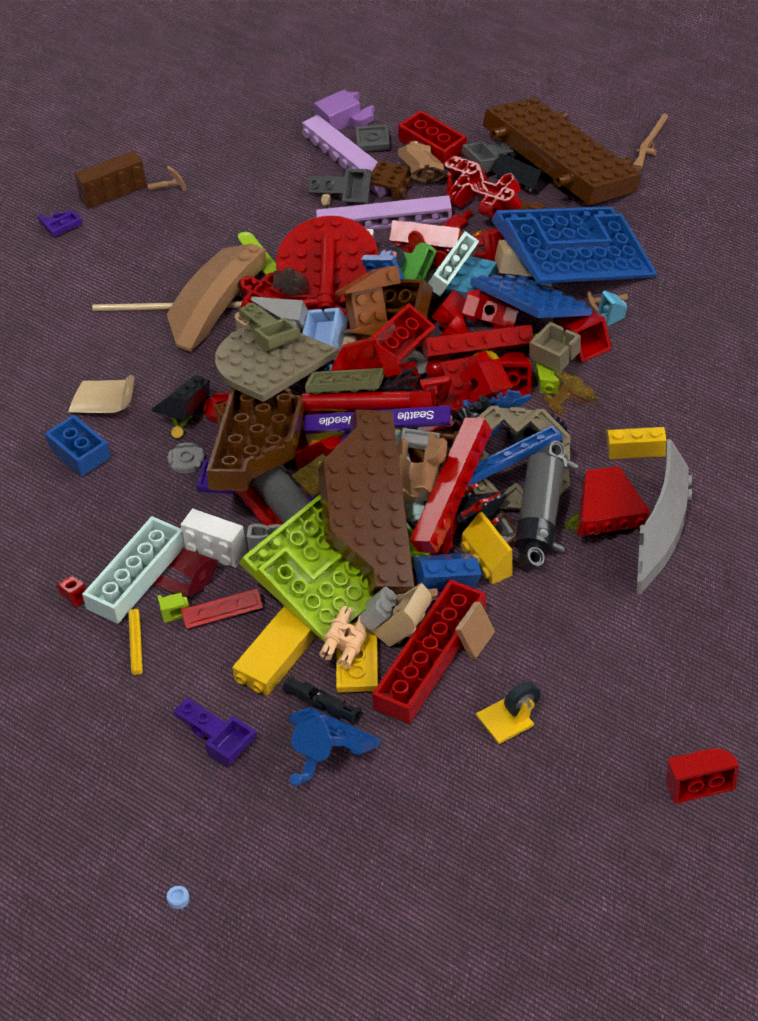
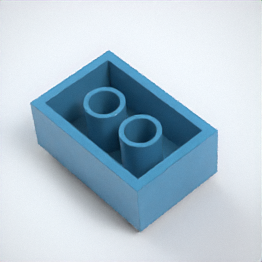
[445,256,498,298]

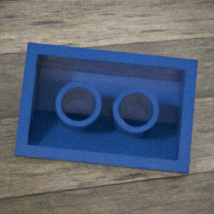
[411,553,482,590]

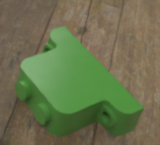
[400,243,437,280]

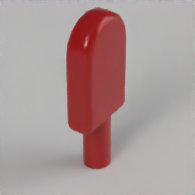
[442,209,473,230]

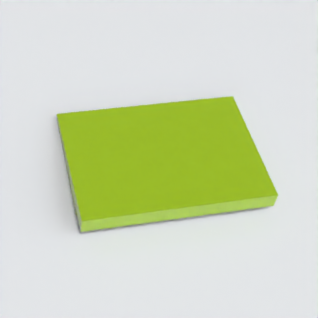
[239,495,430,643]

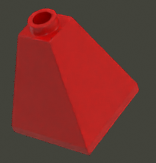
[499,352,531,396]

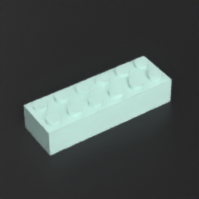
[83,516,185,624]

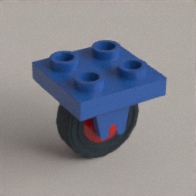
[361,246,406,279]

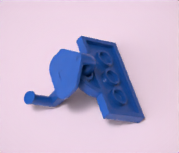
[289,707,381,786]

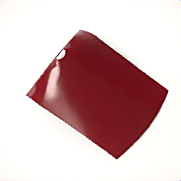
[153,548,219,597]

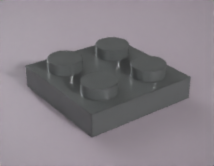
[356,124,390,152]

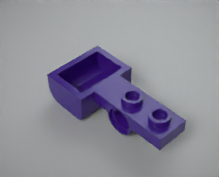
[173,698,257,766]

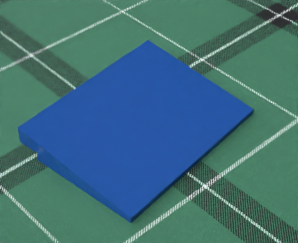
[492,206,658,284]

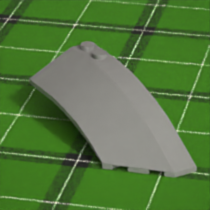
[637,439,692,594]

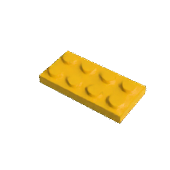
[336,622,378,693]

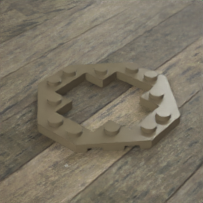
[468,406,570,511]

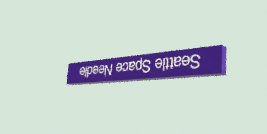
[303,406,451,434]

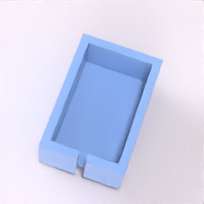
[303,308,348,366]

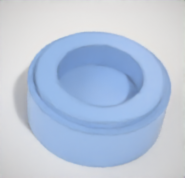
[167,886,190,909]

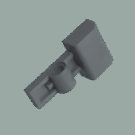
[461,141,521,173]
[308,168,372,205]

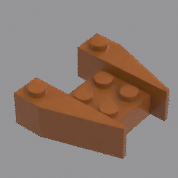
[335,265,401,336]

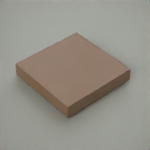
[455,602,495,660]

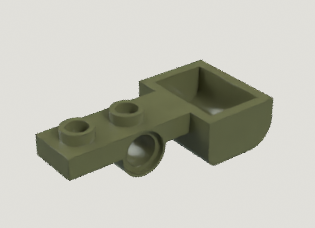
[239,303,300,351]

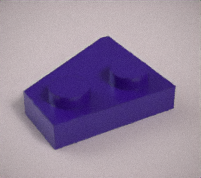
[38,210,82,237]

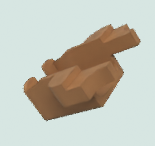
[397,432,447,504]

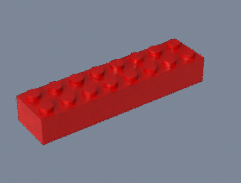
[372,579,486,724]

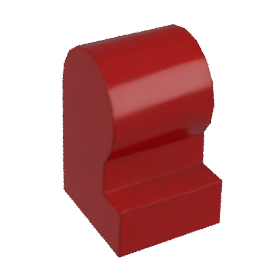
[56,576,86,607]

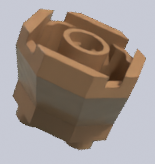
[398,141,444,183]

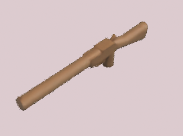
[632,113,668,171]

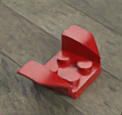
[330,336,402,377]

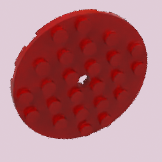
[276,216,378,306]

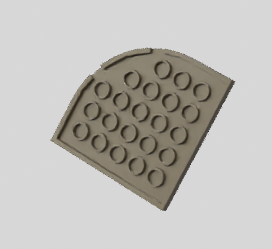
[215,324,339,402]

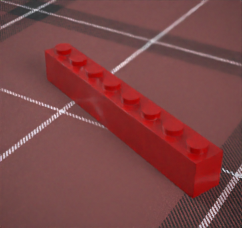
[410,418,492,553]

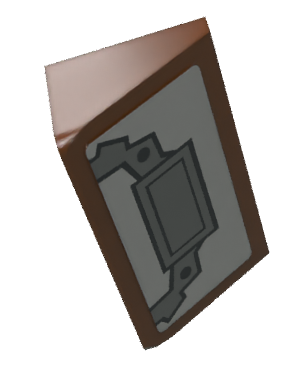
[489,511,516,548]

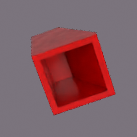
[553,312,612,363]

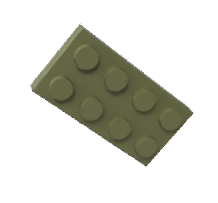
[305,368,385,394]

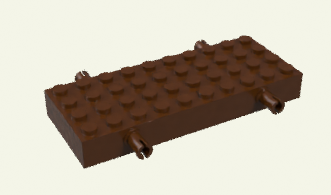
[482,97,642,205]

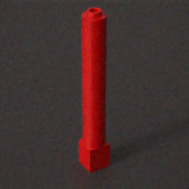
[301,390,436,412]

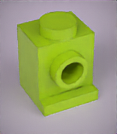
[157,593,189,623]

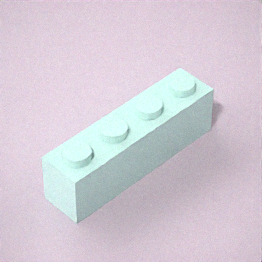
[428,231,479,296]

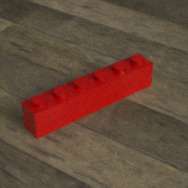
[422,325,533,359]

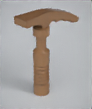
[148,166,187,191]
[587,291,628,314]

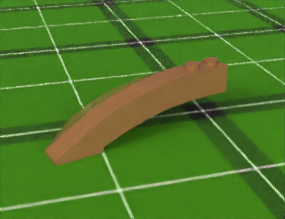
[167,244,266,352]

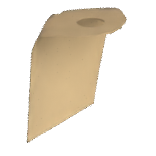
[68,375,135,413]

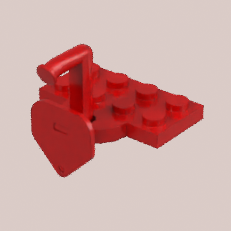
[420,356,490,428]

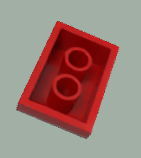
[666,748,739,805]

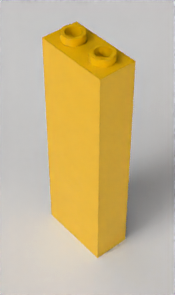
[232,606,317,696]

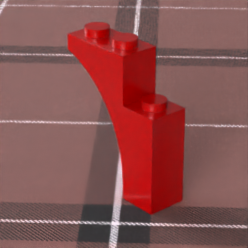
[432,289,472,358]

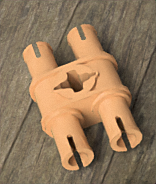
[319,606,367,669]

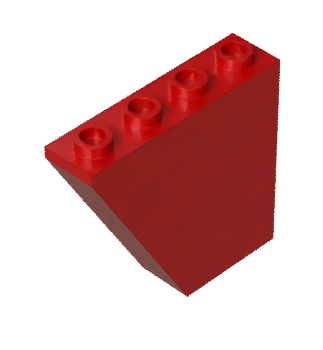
[577,466,651,536]

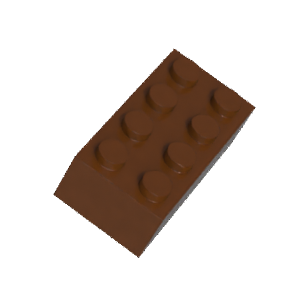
[74,150,147,209]
[382,279,433,320]

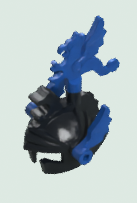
[451,390,531,437]

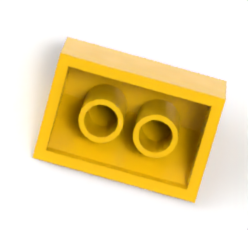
[605,427,667,459]
[461,512,512,585]

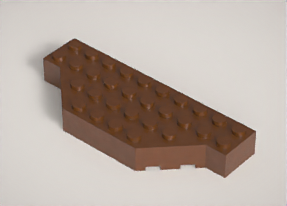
[207,388,304,491]
[318,410,414,596]

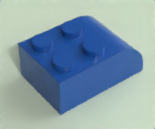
[44,415,111,477]

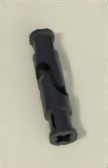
[283,675,362,725]

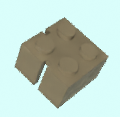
[530,322,581,372]

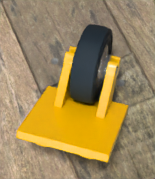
[476,681,541,744]

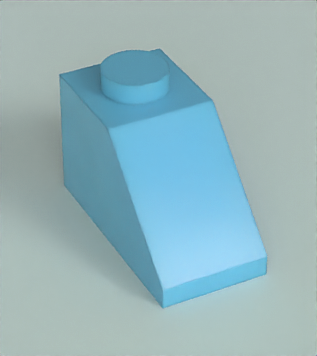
[598,291,627,326]

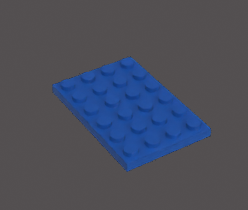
[470,275,592,318]

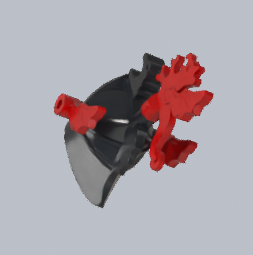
[455,483,506,525]

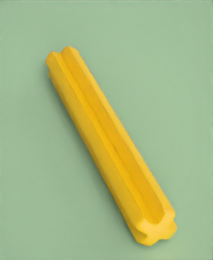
[128,609,143,675]

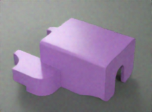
[314,89,375,130]

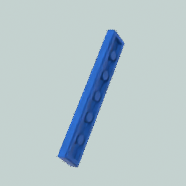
[468,425,563,486]

